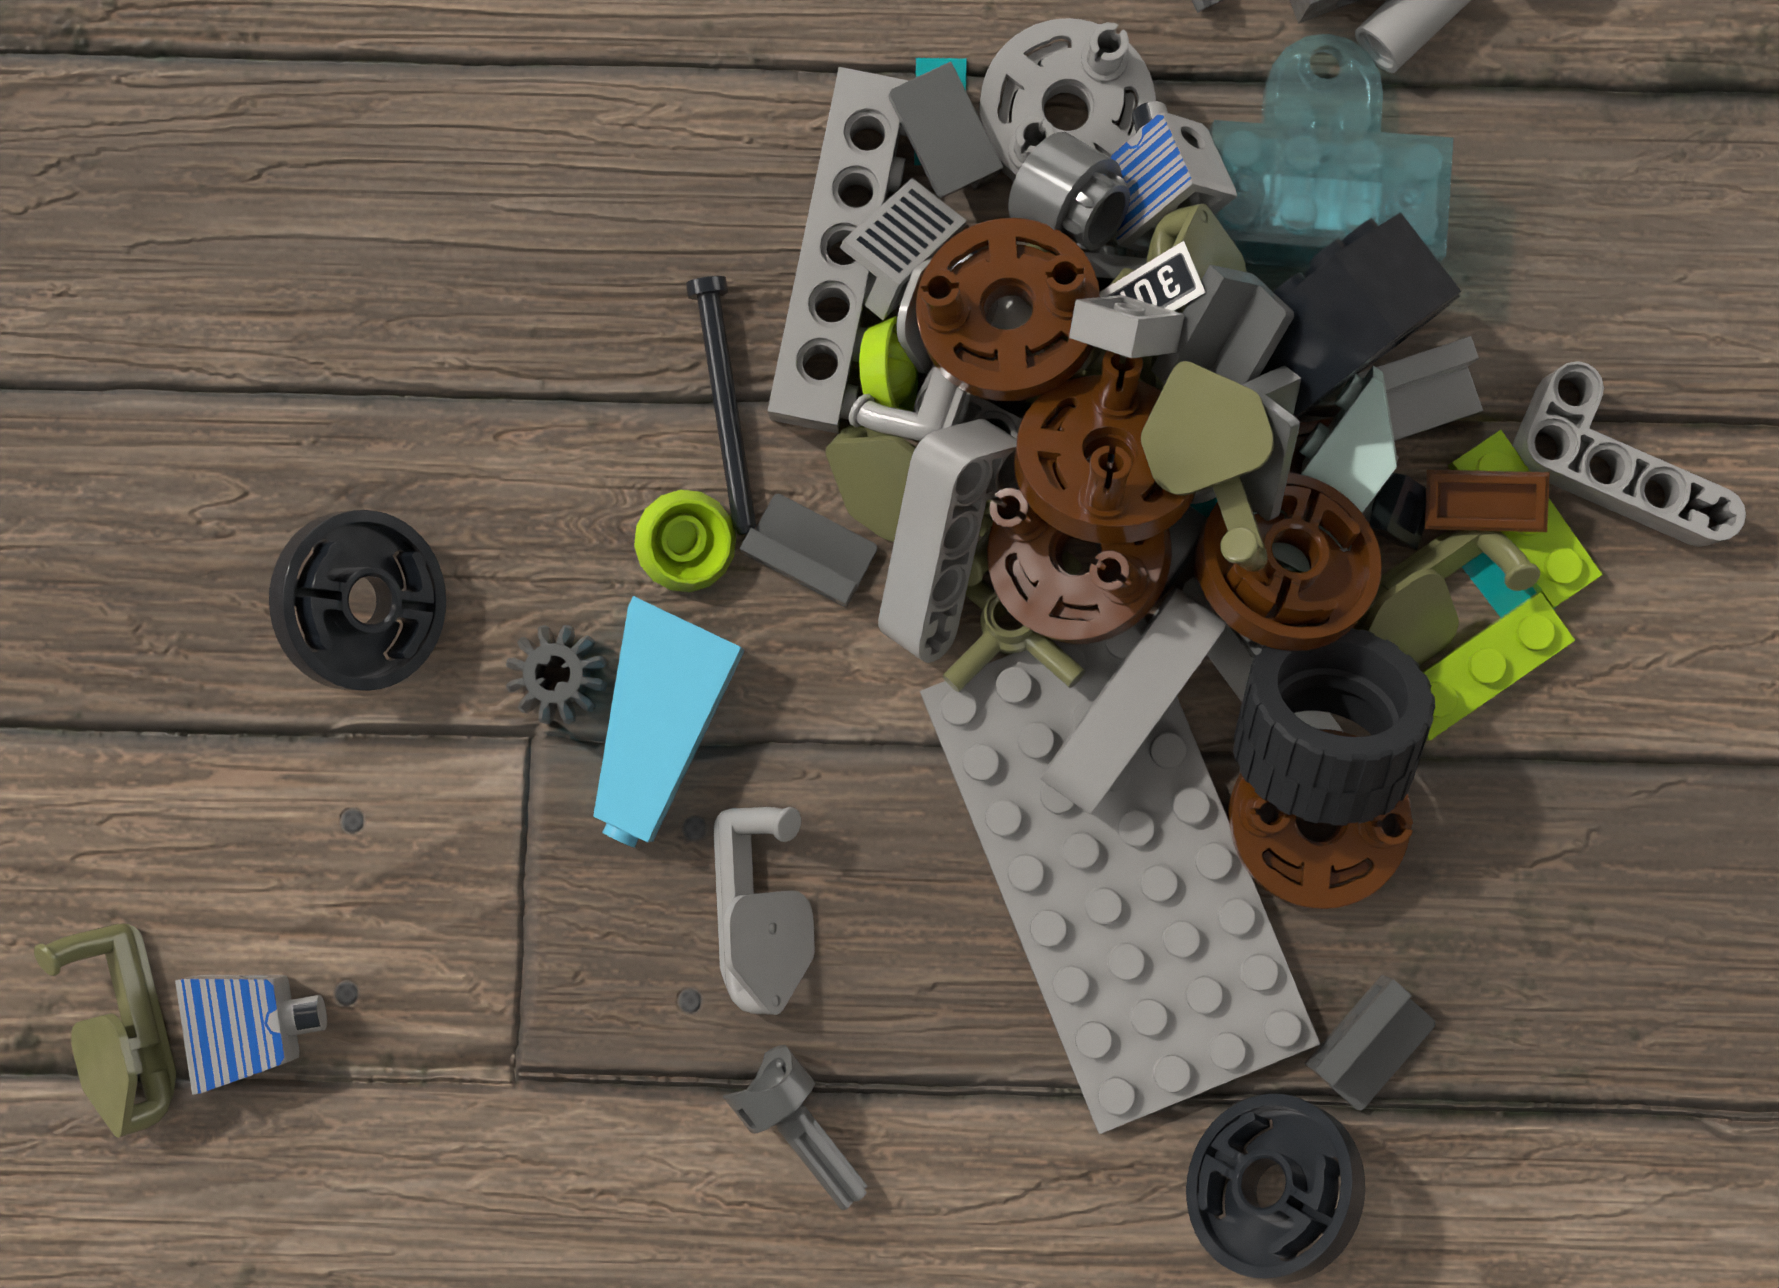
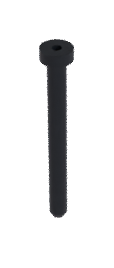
[686,276,756,535]

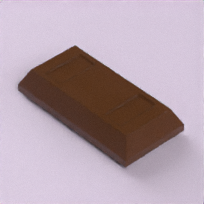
[1425,469,1550,532]

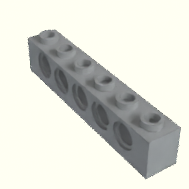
[768,67,908,434]

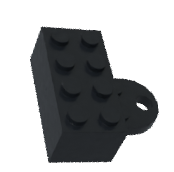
[1260,212,1461,419]

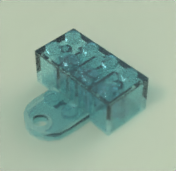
[1209,34,1454,268]

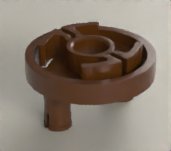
[916,218,1100,401]
[1014,351,1196,544]
[987,460,1172,644]
[1192,473,1382,651]
[1228,729,1413,909]

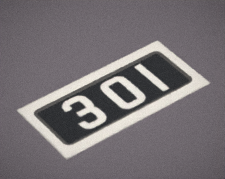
[1100,241,1206,311]

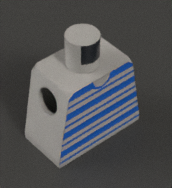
[1111,101,1237,252]
[175,975,327,1095]

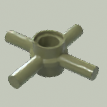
[942,551,1086,692]

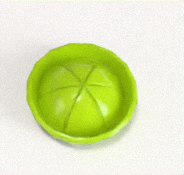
[859,316,919,412]
[634,490,736,592]

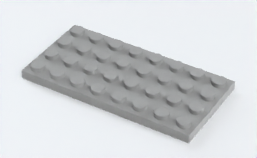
[920,617,1320,1134]

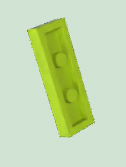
[1448,430,1602,608]
[1422,592,1575,741]

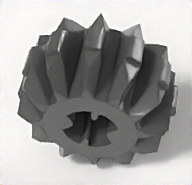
[506,625,607,724]

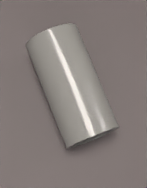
[1355,0,1471,73]

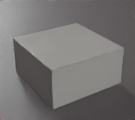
[1069,295,1184,358]

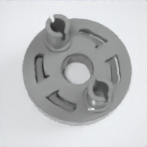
[979,18,1156,181]

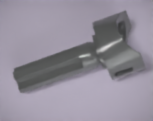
[723,1045,867,1210]

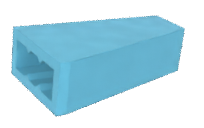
[593,596,745,848]

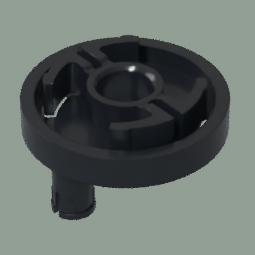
[269,510,446,691]
[1186,1094,1366,1284]

